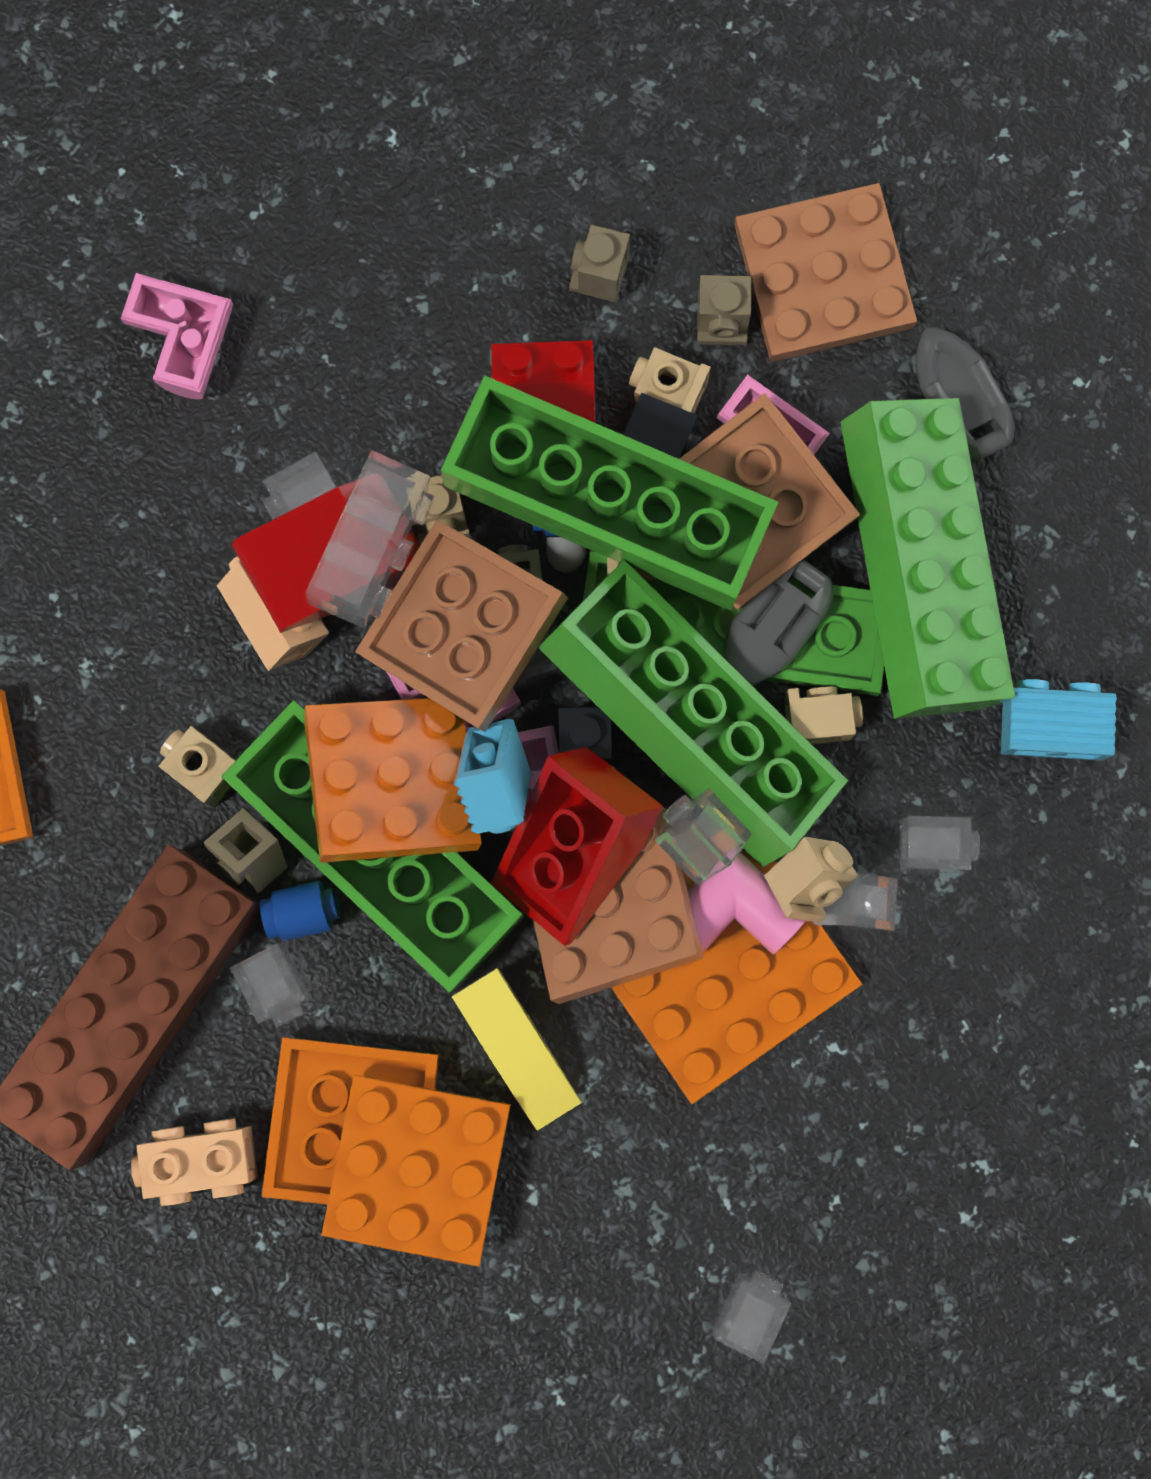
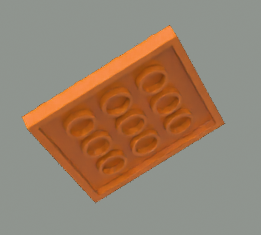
[611,828,863,1104]

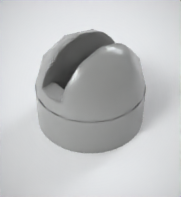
[546,537,587,573]

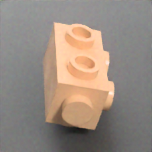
[217,556,329,671]
[131,1118,258,1206]

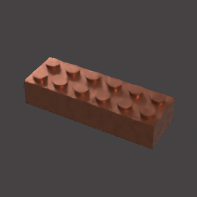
[0,844,260,1171]

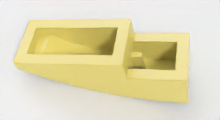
[452,969,582,1131]

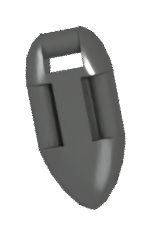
[916,327,1015,460]
[722,559,833,685]

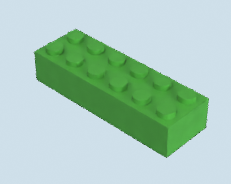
[441,375,779,611]
[840,398,1015,719]
[538,560,848,868]
[221,700,525,993]

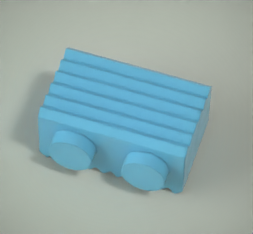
[1001,679,1117,761]
[454,719,532,834]

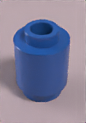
[260,880,340,942]

